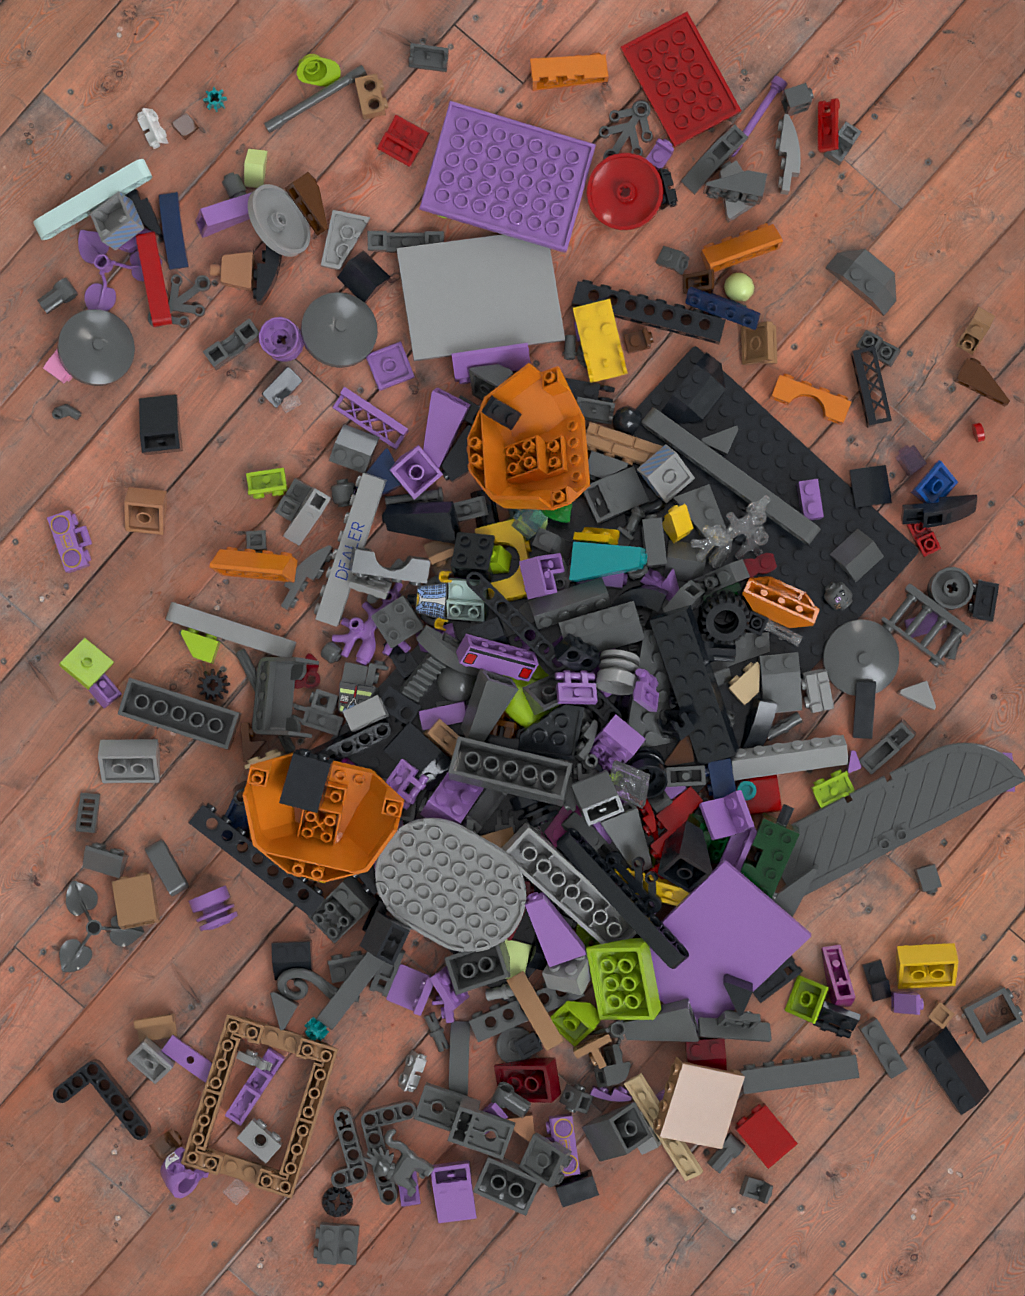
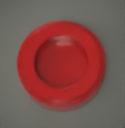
[972,423,985,443]

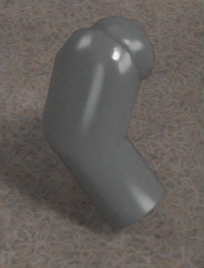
[52,404,82,420]

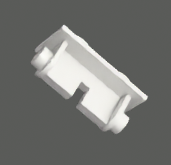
[137,108,169,149]

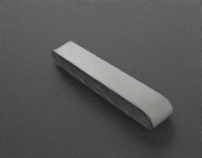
[165,602,297,657]

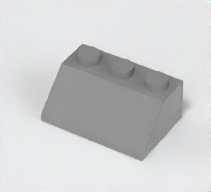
[98,739,160,783]

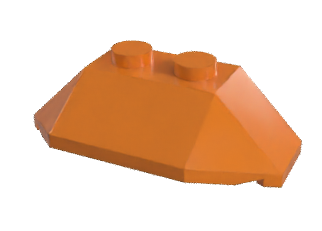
[742,576,820,628]

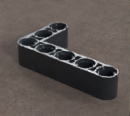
[53,1059,151,1140]

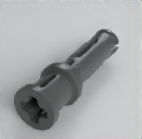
[385,487,444,507]

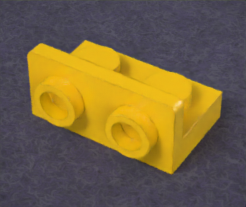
[573,527,620,545]

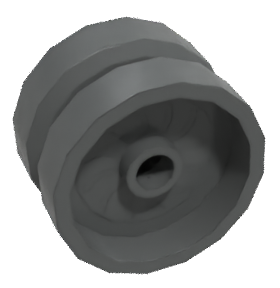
[927,567,974,611]

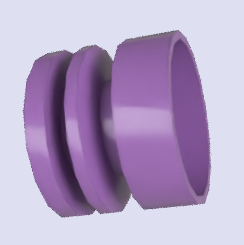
[259,317,304,362]
[188,885,238,931]

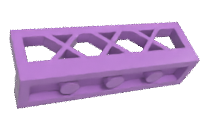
[332,387,409,450]
[717,827,757,872]

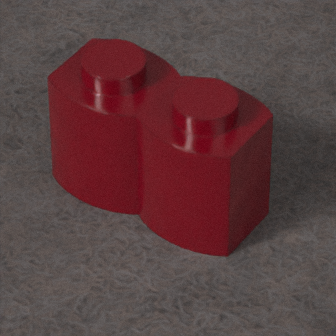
[743,553,777,580]

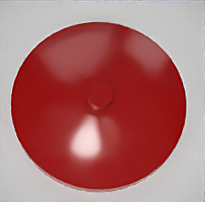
[587,153,664,231]

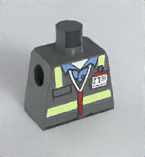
[339,681,379,727]

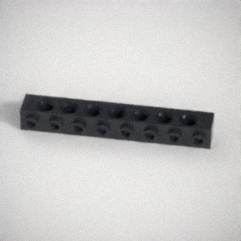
[572,280,726,345]
[188,802,325,917]

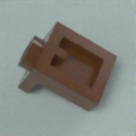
[624,327,654,354]

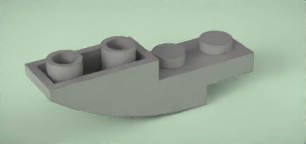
[775,114,801,195]

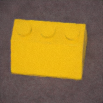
[896,943,958,989]

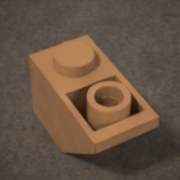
[956,307,995,355]

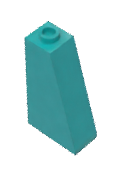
[569,541,648,582]

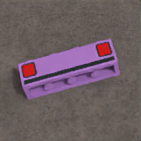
[456,634,539,681]

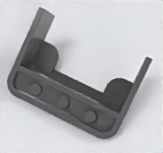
[252,657,319,738]

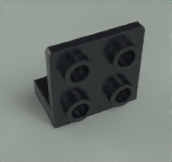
[451,532,495,580]

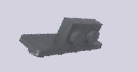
[698,1010,772,1042]

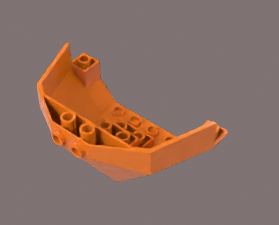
[467,363,590,510]
[243,753,404,882]

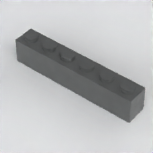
[739,1050,859,1094]

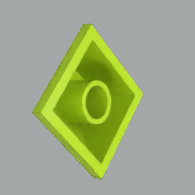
[550,1001,601,1047]

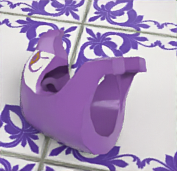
[160,1147,209,1198]

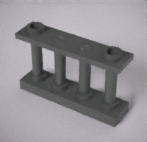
[881,583,972,668]

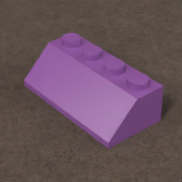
[451,343,530,384]

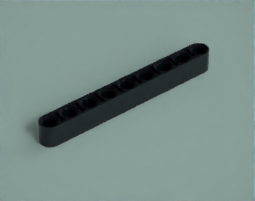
[233,718,391,806]
[556,828,689,969]

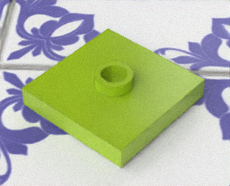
[59,638,114,690]

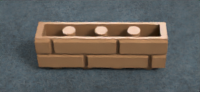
[586,422,663,466]

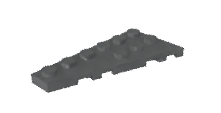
[627,629,676,747]

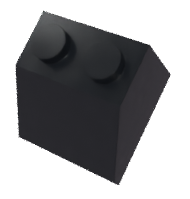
[271,940,313,980]

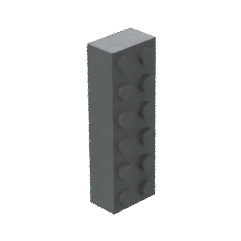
[118,678,242,750]
[448,736,572,807]

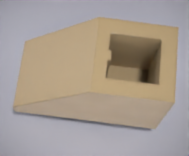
[728,662,760,705]

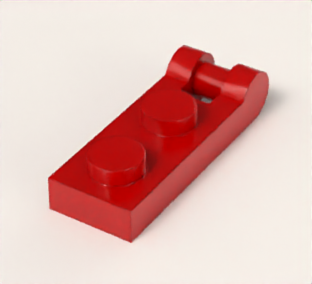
[818,98,840,152]

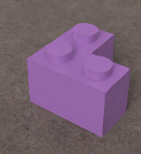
[519,553,565,599]

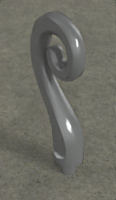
[277,968,360,1002]

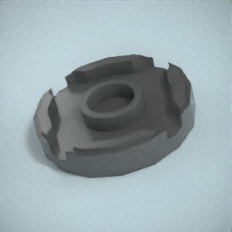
[496,1026,532,1063]

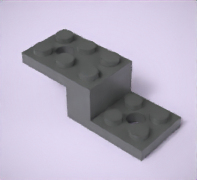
[414,1082,516,1160]

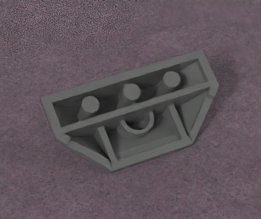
[825,249,896,316]

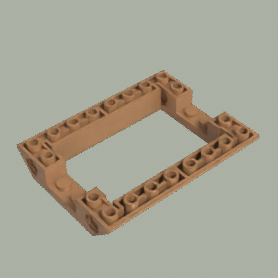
[181,1014,338,1199]

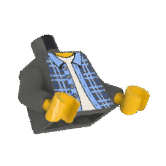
[407,571,452,631]

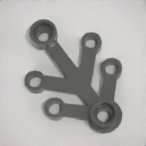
[599,100,653,160]
[148,274,211,328]

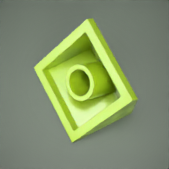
[784,975,829,1024]

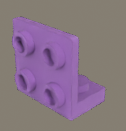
[699,790,754,840]
[386,964,433,1016]

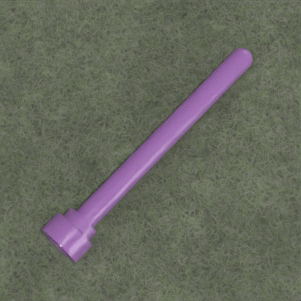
[731,76,787,157]

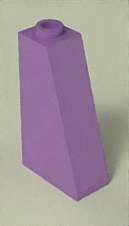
[195,192,252,238]
[423,387,471,469]
[525,892,586,967]

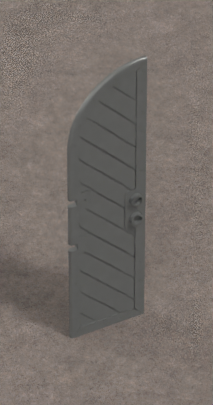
[782,743,1025,896]

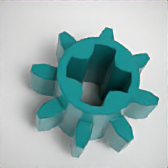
[203,87,228,112]
[304,1017,329,1041]

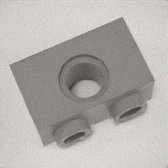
[237,1118,283,1163]

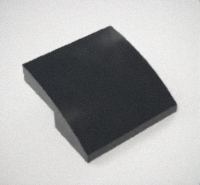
[849,465,892,508]

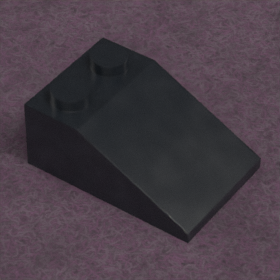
[383,722,452,792]

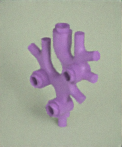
[332,582,411,666]

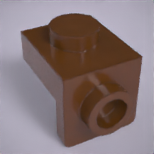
[149,1129,183,1161]

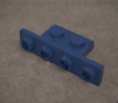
[685,287,761,330]

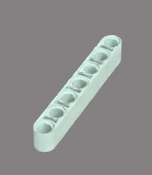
[33,159,153,240]

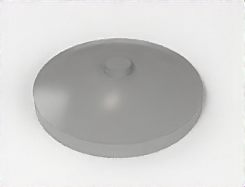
[248,184,310,257]

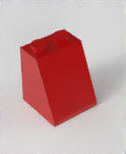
[735,1103,798,1169]

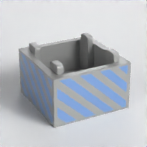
[90,191,145,250]
[637,444,695,503]

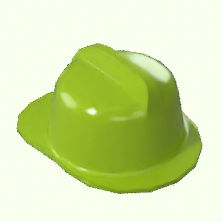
[297,54,341,87]

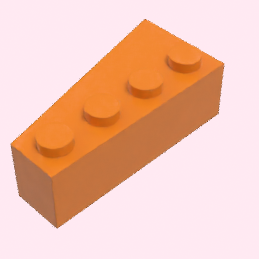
[530,53,608,91]

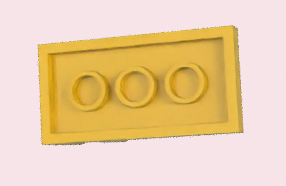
[573,299,628,383]

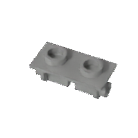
[398,1050,427,1092]

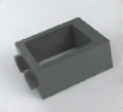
[641,515,667,568]
[961,986,1023,1044]

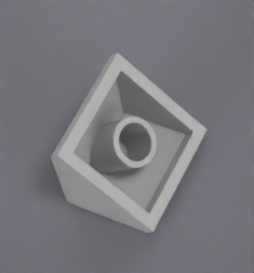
[127,1037,175,1084]

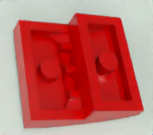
[377,114,430,167]
[738,775,782,815]

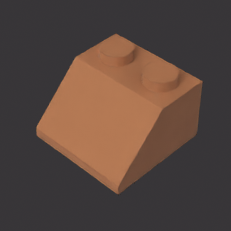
[124,487,167,535]

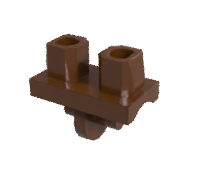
[489,711,523,739]

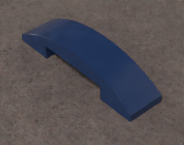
[159,192,189,270]

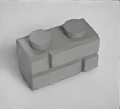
[801,668,834,713]

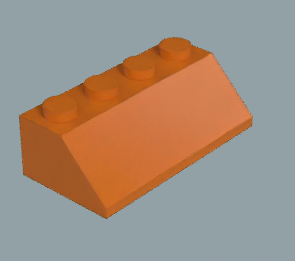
[700,223,783,272]
[209,547,298,583]

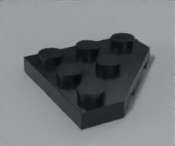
[517,704,584,761]

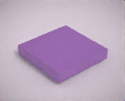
[366,341,415,391]

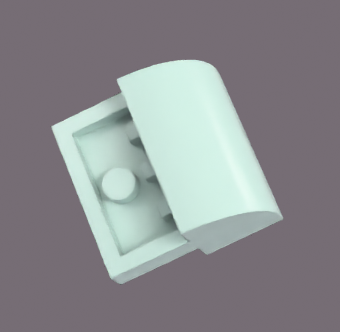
[447,578,490,622]

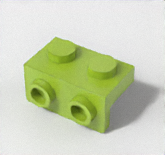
[246,468,288,499]
[810,769,855,808]

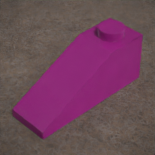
[821,945,856,1008]

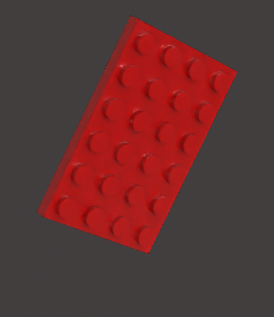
[620,11,742,148]

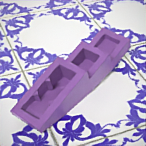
[225,1047,286,1126]

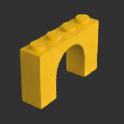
[475,518,532,604]

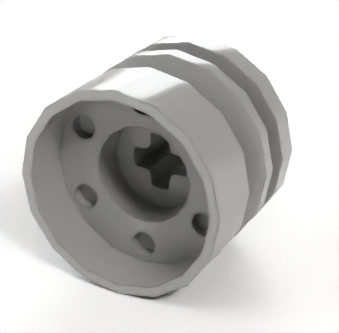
[596,650,640,695]

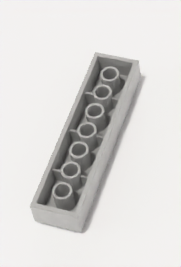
[501,821,637,944]

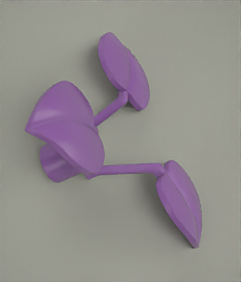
[78,230,162,312]

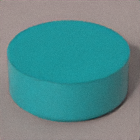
[737,781,756,801]

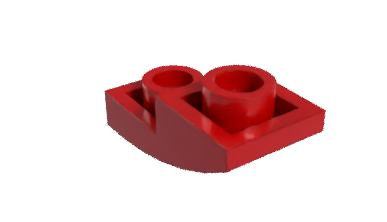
[906,523,941,557]
[639,798,658,840]

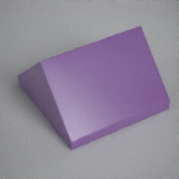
[390,445,443,500]

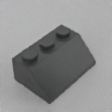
[445,941,510,995]
[473,1155,541,1216]

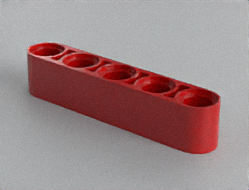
[135,231,173,327]

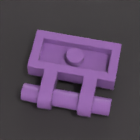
[633,668,659,712]
[555,670,597,704]
[386,759,429,810]

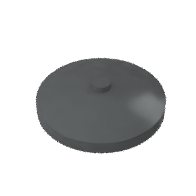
[301,292,378,368]
[57,309,135,386]
[822,620,899,696]

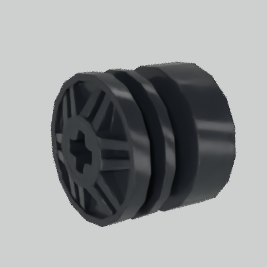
[624,746,668,799]
[509,796,559,828]

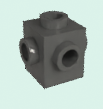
[559,1083,594,1114]

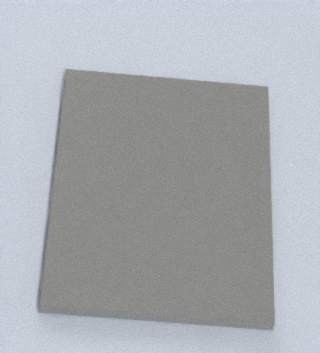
[396,235,565,361]

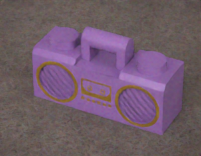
[47,510,92,573]
[545,1113,580,1176]

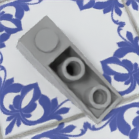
[283,487,331,546]

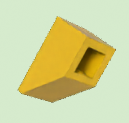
[662,503,693,543]

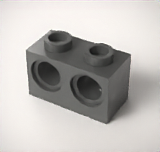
[780,83,814,116]

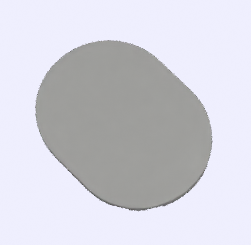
[375,818,526,952]

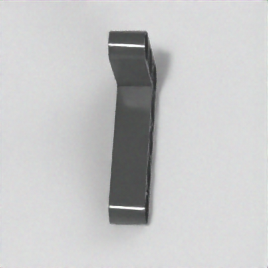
[361,1100,417,1205]

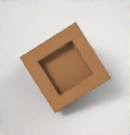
[927,1000,955,1029]

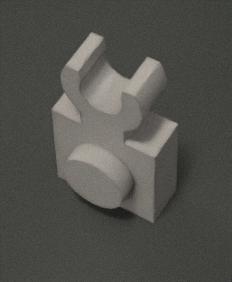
[236,1049,272,1071]

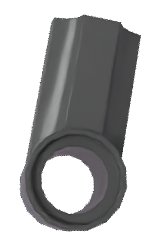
[37,278,78,314]
[491,1082,531,1118]
[707,1133,745,1173]

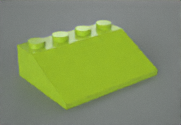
[586,938,662,1020]

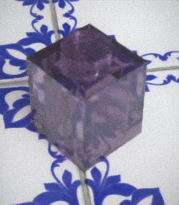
[895,445,927,476]

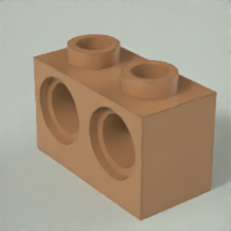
[355,73,388,120]

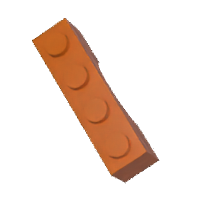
[770,374,851,425]

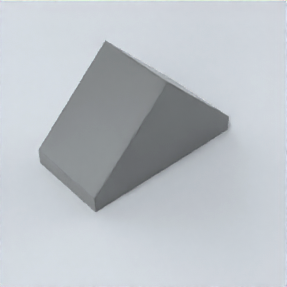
[897,681,936,710]

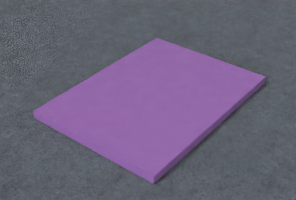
[419,101,596,253]
[650,859,811,1038]

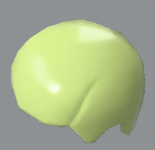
[724,273,755,301]

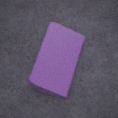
[89,673,122,709]

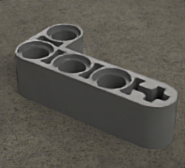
[331,1106,368,1188]

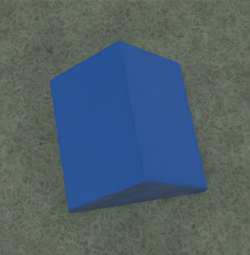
[911,460,958,503]

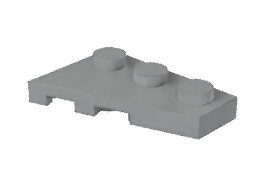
[321,210,370,270]

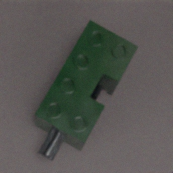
[740,804,800,899]

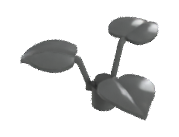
[59,881,144,972]

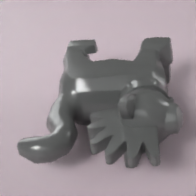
[363,1129,434,1197]

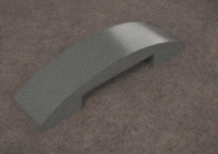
[367,231,444,253]
[416,625,480,677]
[449,1021,470,1096]

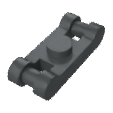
[369,949,405,997]

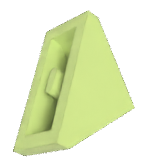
[244,149,268,188]

